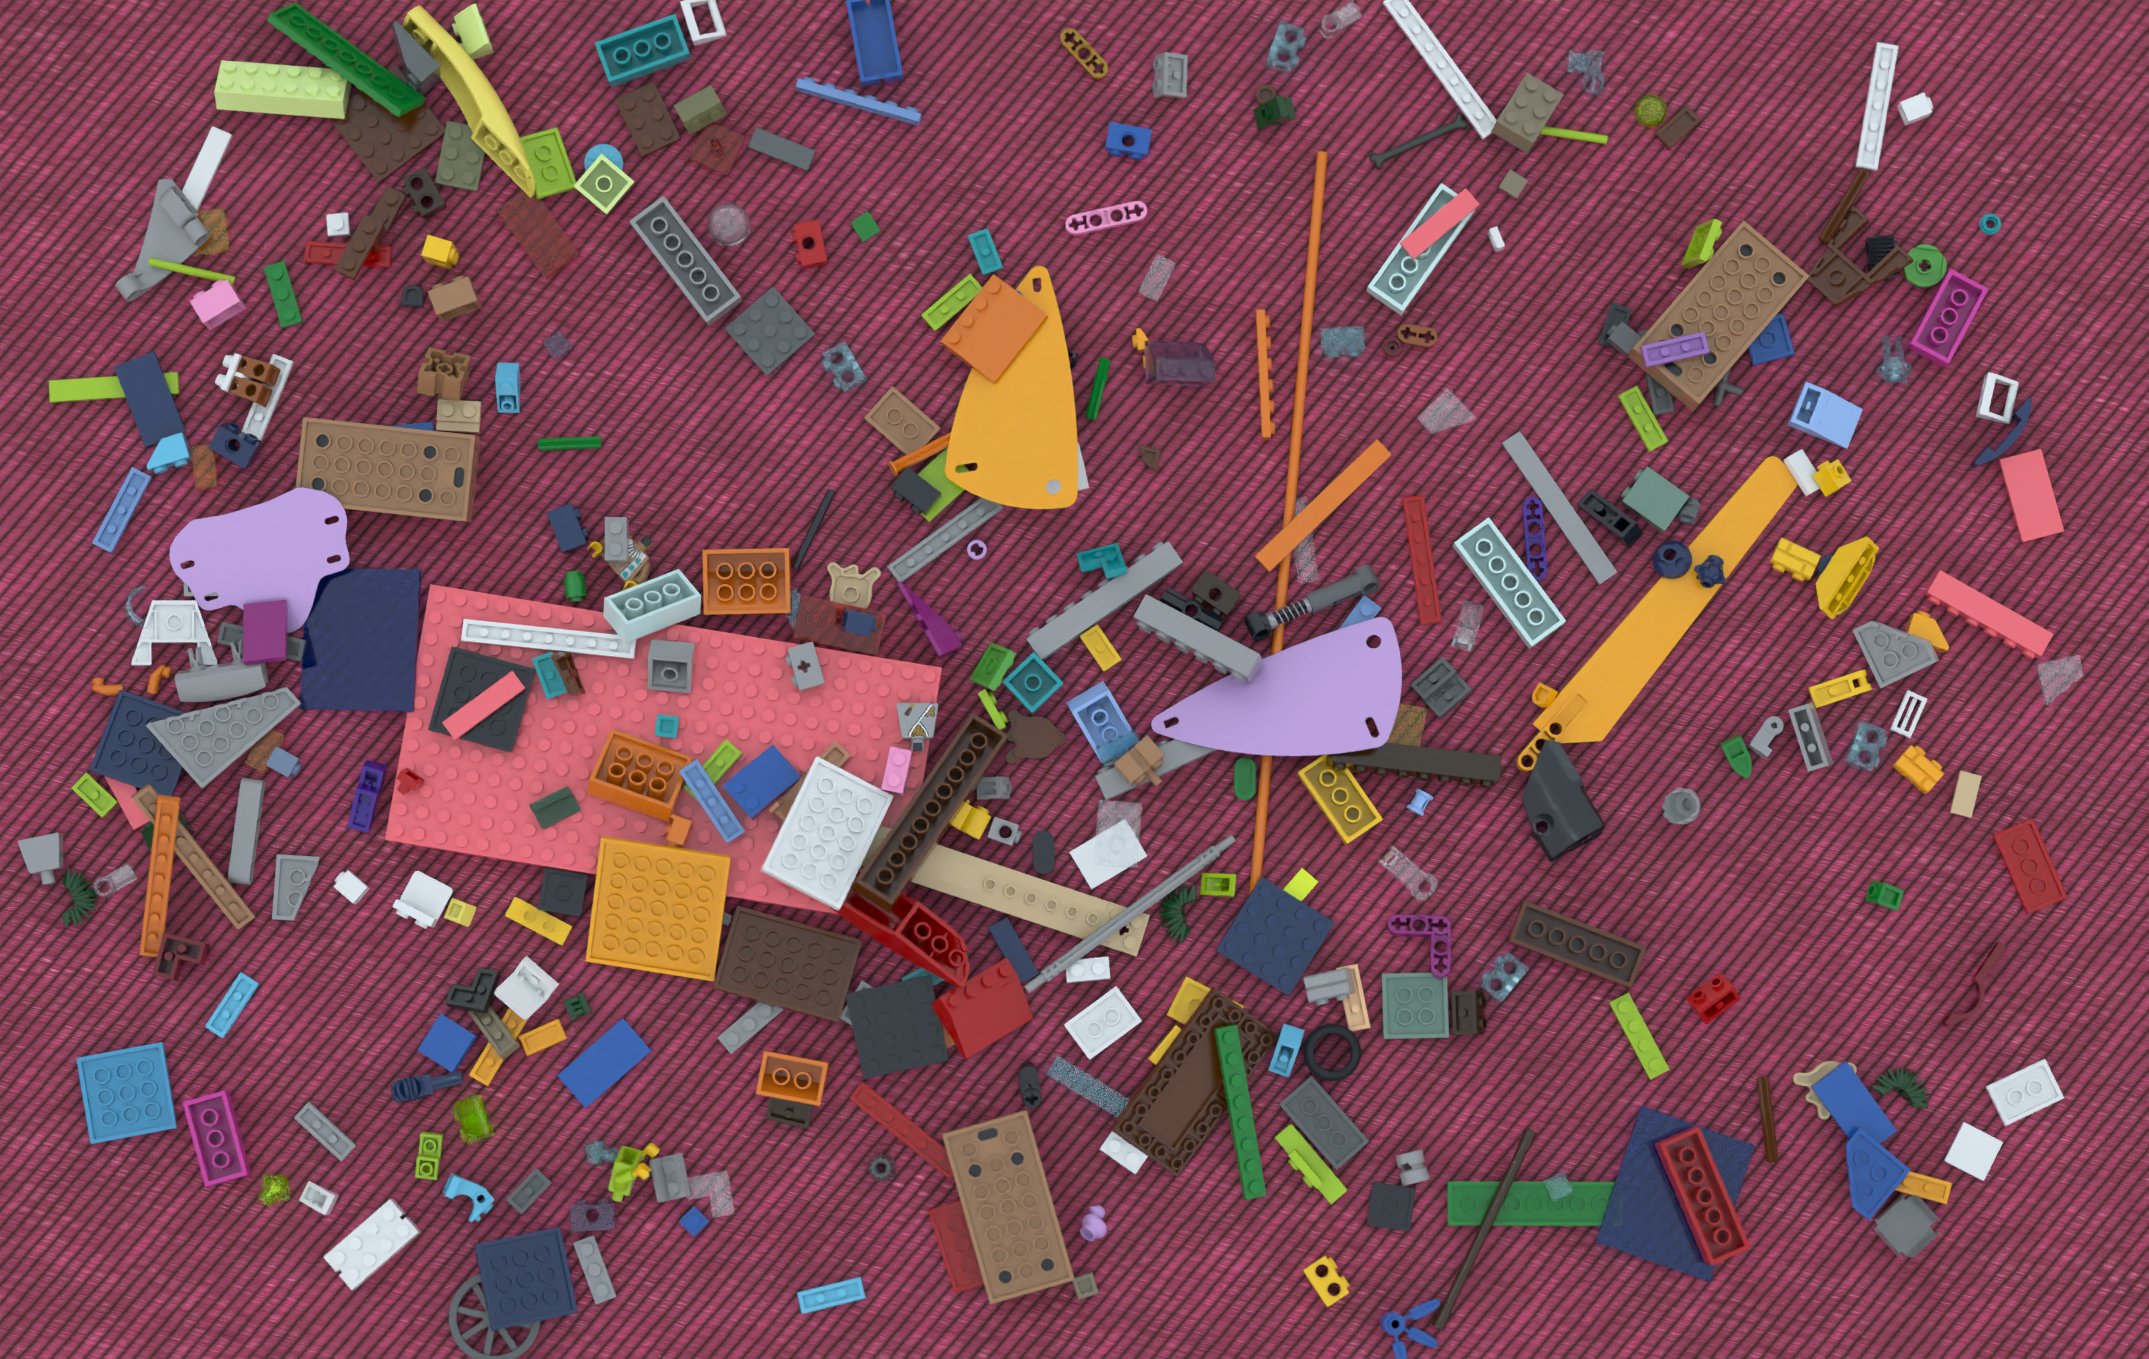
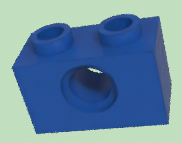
[1105,122,1152,161]

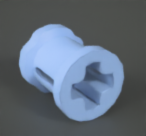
[1406,788,1433,816]

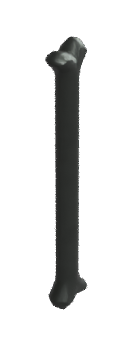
[1369,113,1468,170]

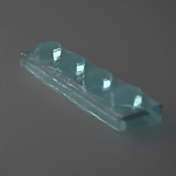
[1046,1055,1130,1118]

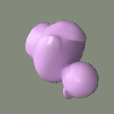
[1080,1205,1107,1241]

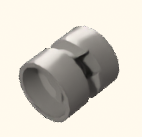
[1395,1149,1430,1186]

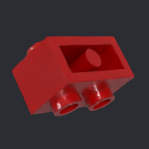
[1686,972,1741,1025]

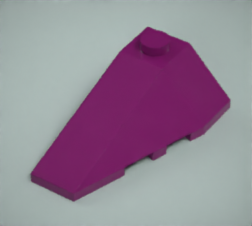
[897,582,964,660]

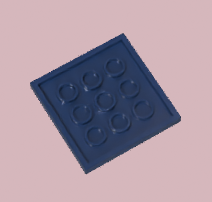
[89,690,186,797]
[1215,877,1335,996]
[474,1227,578,1331]

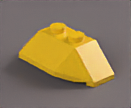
[1816,537,1879,620]

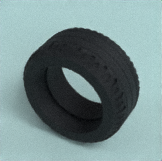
[1303,1024,1361,1081]

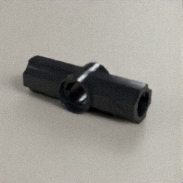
[1160,587,1224,631]

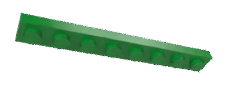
[1214,1024,1267,1200]

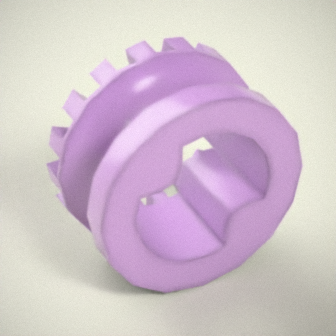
[967,540,987,560]

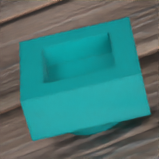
[655,714,680,739]

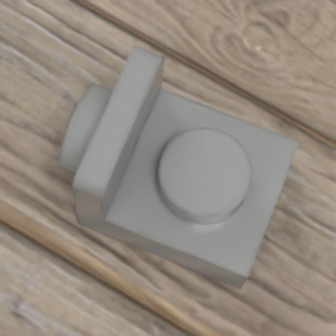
[977,776,1012,800]

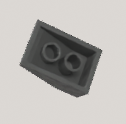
[393,21,440,96]

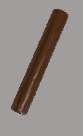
[1818,168,1870,244]
[1757,1076,1779,1163]

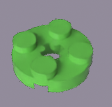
[1903,244,1947,288]

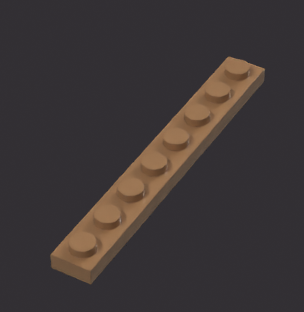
[132,783,255,930]

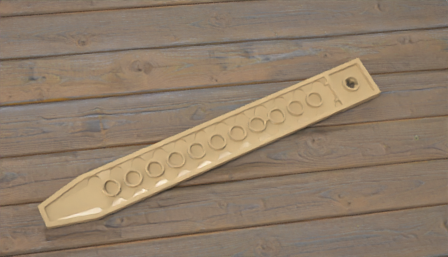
[861,825,1150,957]

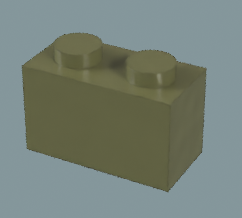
[673,85,727,135]

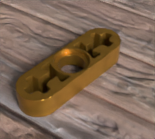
[1060,28,1108,80]

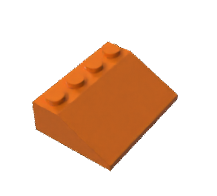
[941,274,1048,384]
[702,548,791,615]
[587,729,693,822]

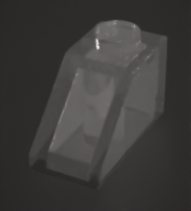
[1451,600,1484,651]

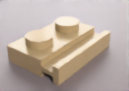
[436,399,482,433]

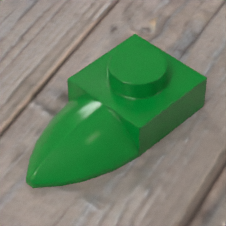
[1720,734,1752,778]

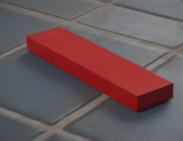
[304,241,392,269]

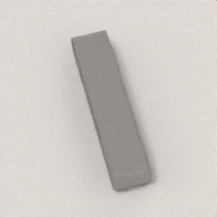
[228,778,265,885]

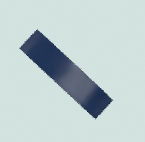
[1971,398,2032,468]

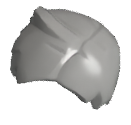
[1662,787,1701,824]

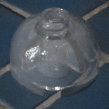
[707,203,751,247]

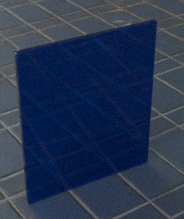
[300,568,422,712]
[1596,1106,1755,1282]

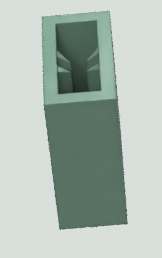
[1620,466,1689,533]

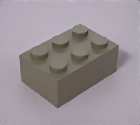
[1491,73,1564,154]

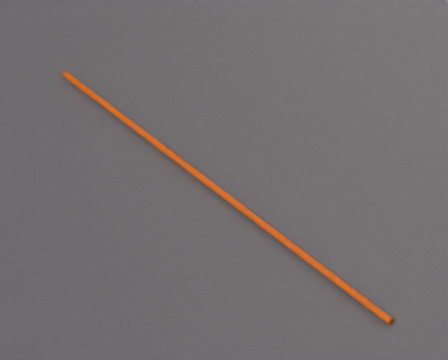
[1249,151,1328,894]

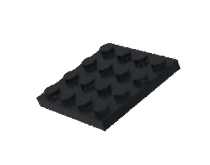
[428,646,536,753]
[845,975,949,1079]

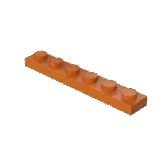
[1256,309,1275,440]

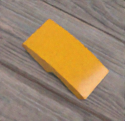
[1132,328,1157,373]

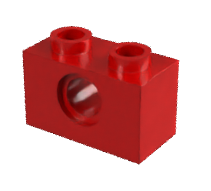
[791,219,828,269]

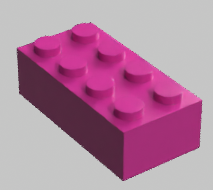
[1907,269,1988,368]
[183,1090,252,1187]

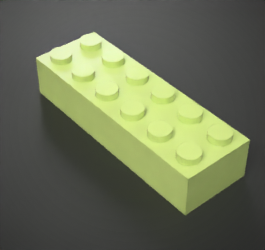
[214,60,351,119]

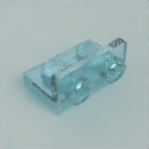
[1320,326,1366,358]

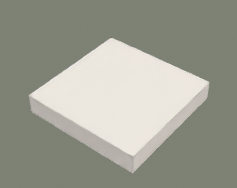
[1944,1122,2003,1181]

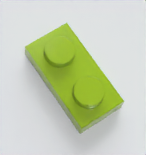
[978,689,1008,731]
[72,773,118,818]

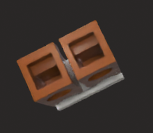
[215,353,281,408]

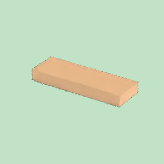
[1336,964,1371,1032]

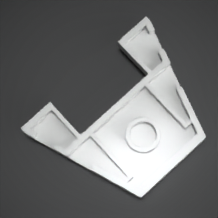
[132,600,217,666]

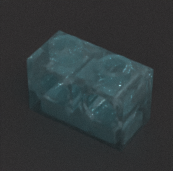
[1266,21,1307,73]
[821,341,867,393]
[1845,721,1888,772]
[1480,952,1528,1003]

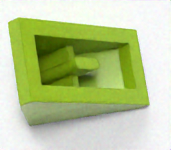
[1200,873,1236,898]

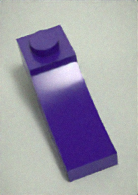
[348,760,388,833]

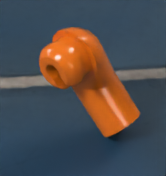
[147,665,172,694]
[91,678,123,696]

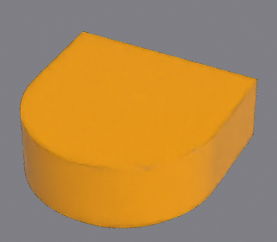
[1532,682,1558,708]

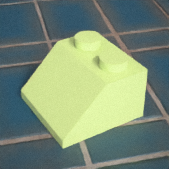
[452,3,494,60]

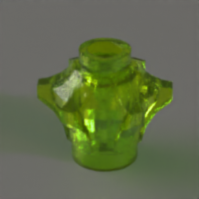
[258,1173,290,1206]

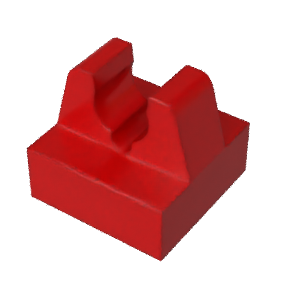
[396,768,425,795]

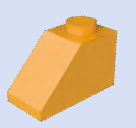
[1906,611,1949,653]

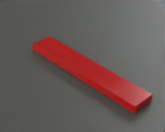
[1402,495,1442,626]
[849,1081,954,1180]

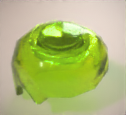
[1634,94,1667,127]

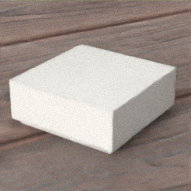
[1488,226,1505,252]

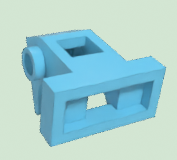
[443,1172,494,1222]

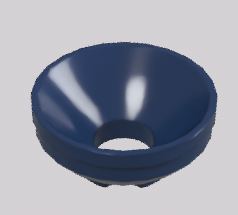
[1653,541,1692,579]

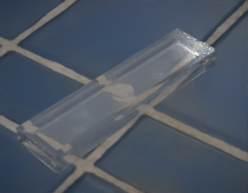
[1293,497,1320,585]

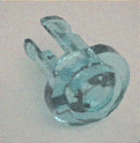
[1877,335,1912,383]

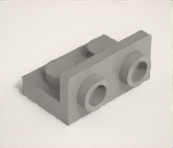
[1152,52,1188,99]
[649,1153,691,1203]

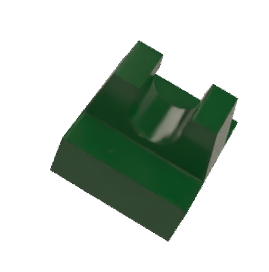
[563,992,592,1021]

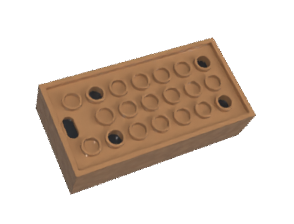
[1627,220,1809,412]
[296,417,481,522]
[942,1109,1075,1304]

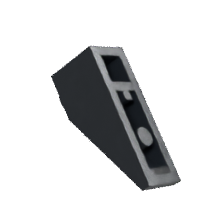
[1577,489,1643,549]

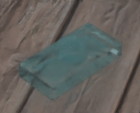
[1096,729,1140,767]

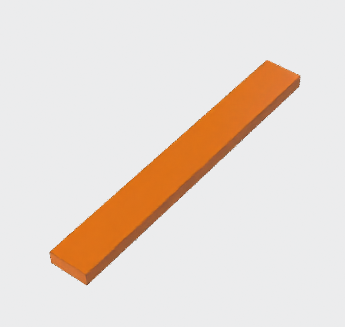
[1254,439,1392,572]
[139,795,181,957]

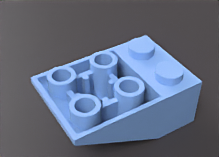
[1787,382,1863,449]

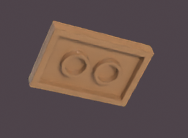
[864,386,941,455]

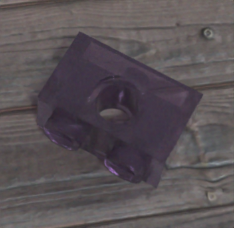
[570,1199,617,1232]

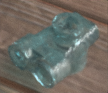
[584,1140,620,1165]

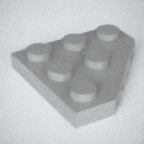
[1852,620,1939,688]

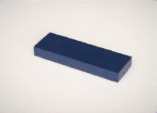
[989,917,1039,984]

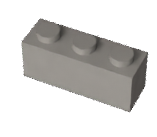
[1788,702,1834,772]

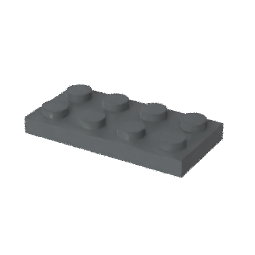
[1279,1076,1369,1170]

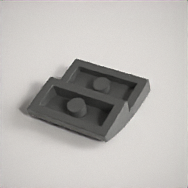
[1410,657,1473,720]

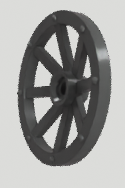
[449,1274,541,1359]

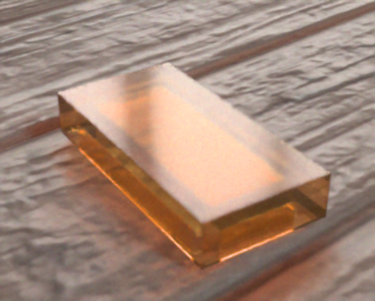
[191,444,218,489]
[245,729,286,774]

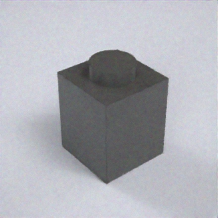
[1606,321,1642,357]

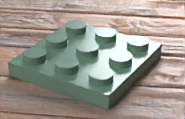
[1381,972,1449,1039]

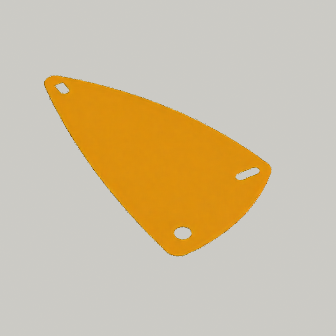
[945,266,1078,509]

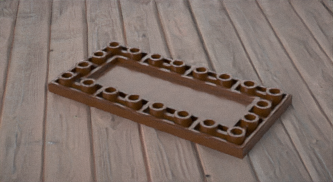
[1111,987,1279,1177]

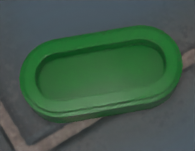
[1234,757,1256,801]

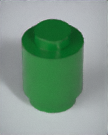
[563,571,587,603]

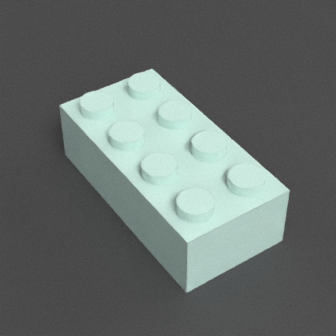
[603,569,701,643]

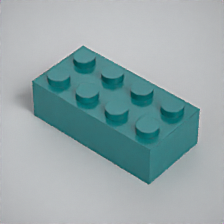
[595,14,691,88]

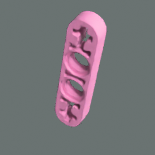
[1066,201,1147,236]

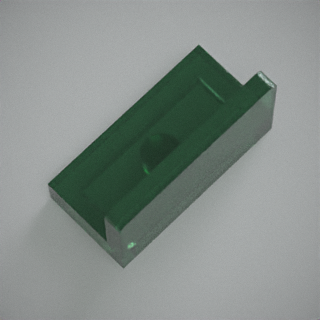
[529,786,581,829]

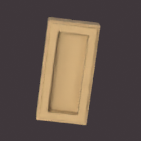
[1949,771,1982,818]

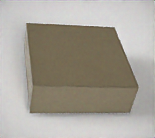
[1498,170,1528,199]
[1072,1272,1099,1300]

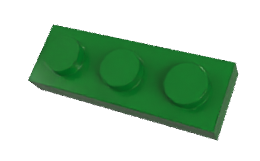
[264,261,303,329]

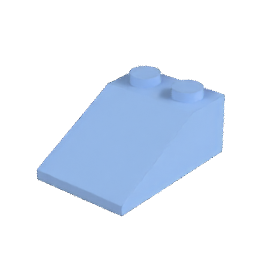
[1066,681,1138,763]

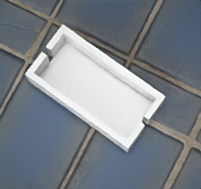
[324,1199,421,1290]

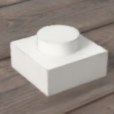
[326,213,350,237]

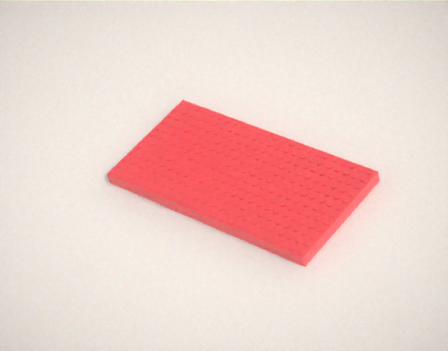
[385,584,943,916]

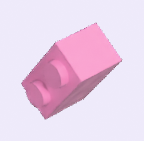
[881,746,913,795]

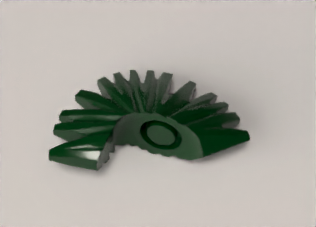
[62,869,98,928]
[1159,885,1197,944]
[1872,1068,1929,1108]

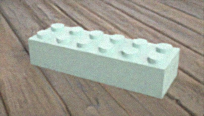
[1366,183,1476,316]
[1452,517,1566,649]

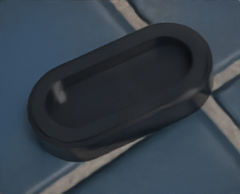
[1033,831,1055,875]

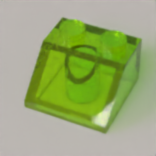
[452,1094,495,1145]

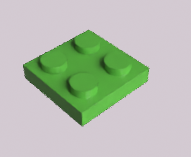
[969,643,1016,691]

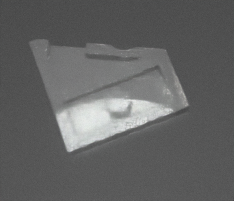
[1417,388,1477,434]

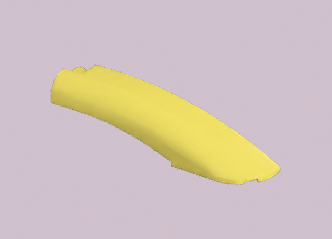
[402,5,535,198]

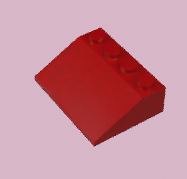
[930,957,1033,1060]

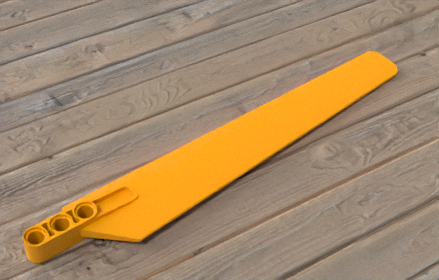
[1516,456,1798,772]

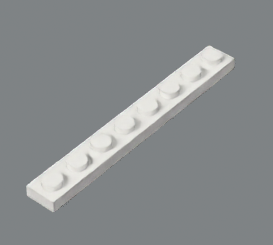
[1383,0,1497,139]
[461,619,637,659]

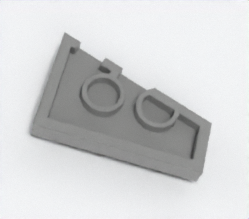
[272,854,321,921]

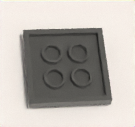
[725,287,815,377]

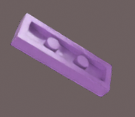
[1640,332,1709,368]

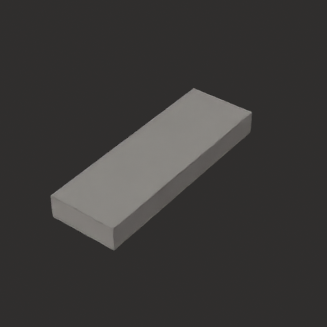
[294,1102,357,1162]

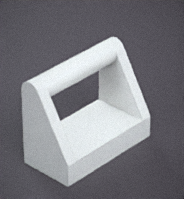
[680,0,726,46]
[1976,372,2019,424]

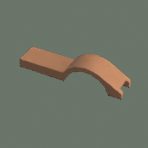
[769,741,851,824]

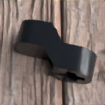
[1018,1062,1041,1108]

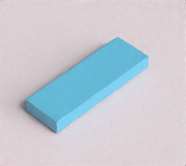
[205,972,260,1039]
[797,1277,866,1314]

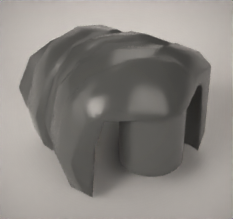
[1677,498,1700,524]

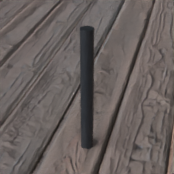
[791,489,835,570]

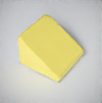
[444,898,476,927]

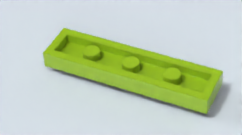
[1609,992,1670,1080]

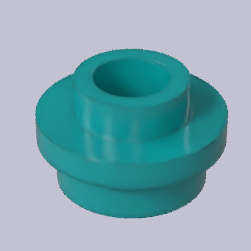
[1979,213,2001,235]

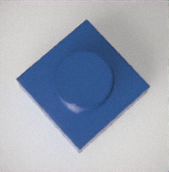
[679,1206,710,1237]

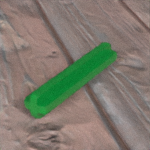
[1085,358,1111,420]
[538,436,602,451]

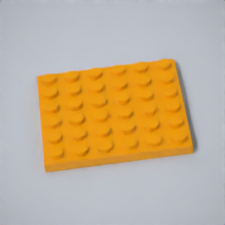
[586,836,731,981]

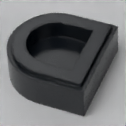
[401,285,424,308]

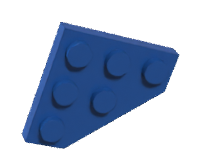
[1845,1128,1911,1221]

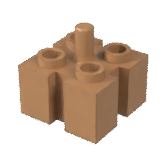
[417,347,471,402]
[1114,735,1164,786]

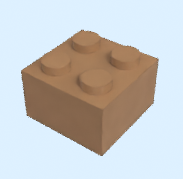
[428,276,482,322]

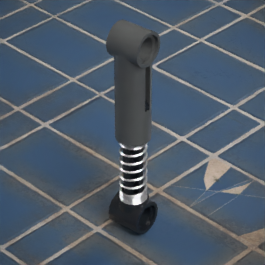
[1244,565,1380,642]

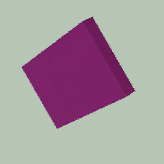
[243,600,288,665]

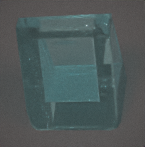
[1543,1172,1574,1201]

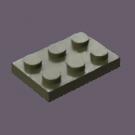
[435,121,485,192]

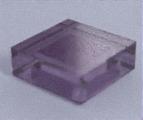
[543,331,572,360]

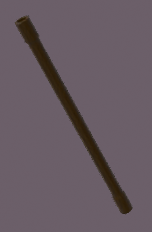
[1432,1128,1537,1330]

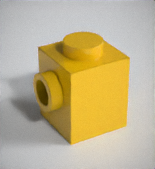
[1812,459,1851,497]

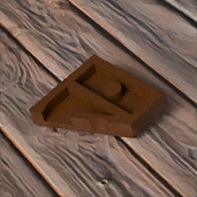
[550,652,586,696]

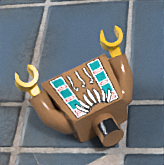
[587,535,654,590]

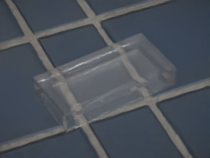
[1138,254,1176,302]

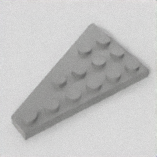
[146,687,301,789]

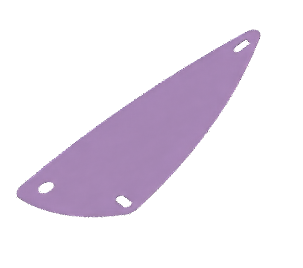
[1151,617,1402,756]

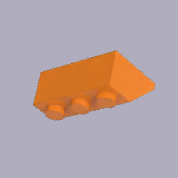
[756,1051,829,1106]

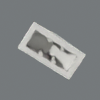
[299,1181,339,1215]

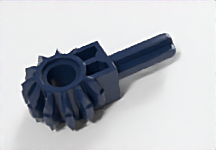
[391,1072,463,1103]

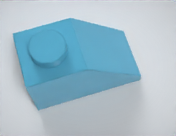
[1268,1024,1304,1077]

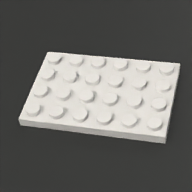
[760,756,894,911]

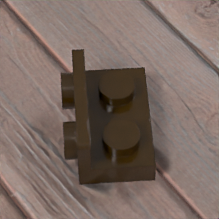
[1451,991,1487,1035]
[766,1097,813,1129]

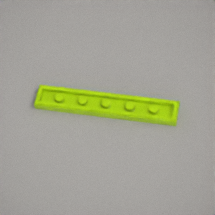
[49,372,180,403]

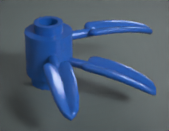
[1380,1299,1441,1359]

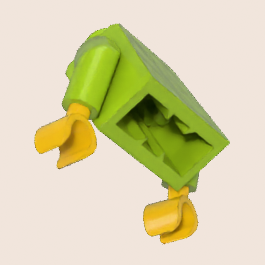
[608,1143,660,1202]

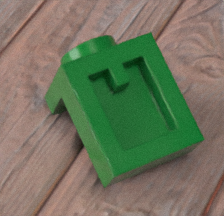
[1866,881,1904,911]

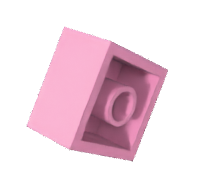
[190,279,247,330]

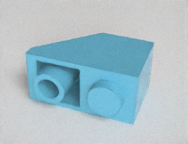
[495,363,520,413]
[147,432,193,474]

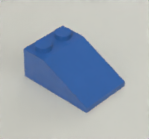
[723,745,801,820]

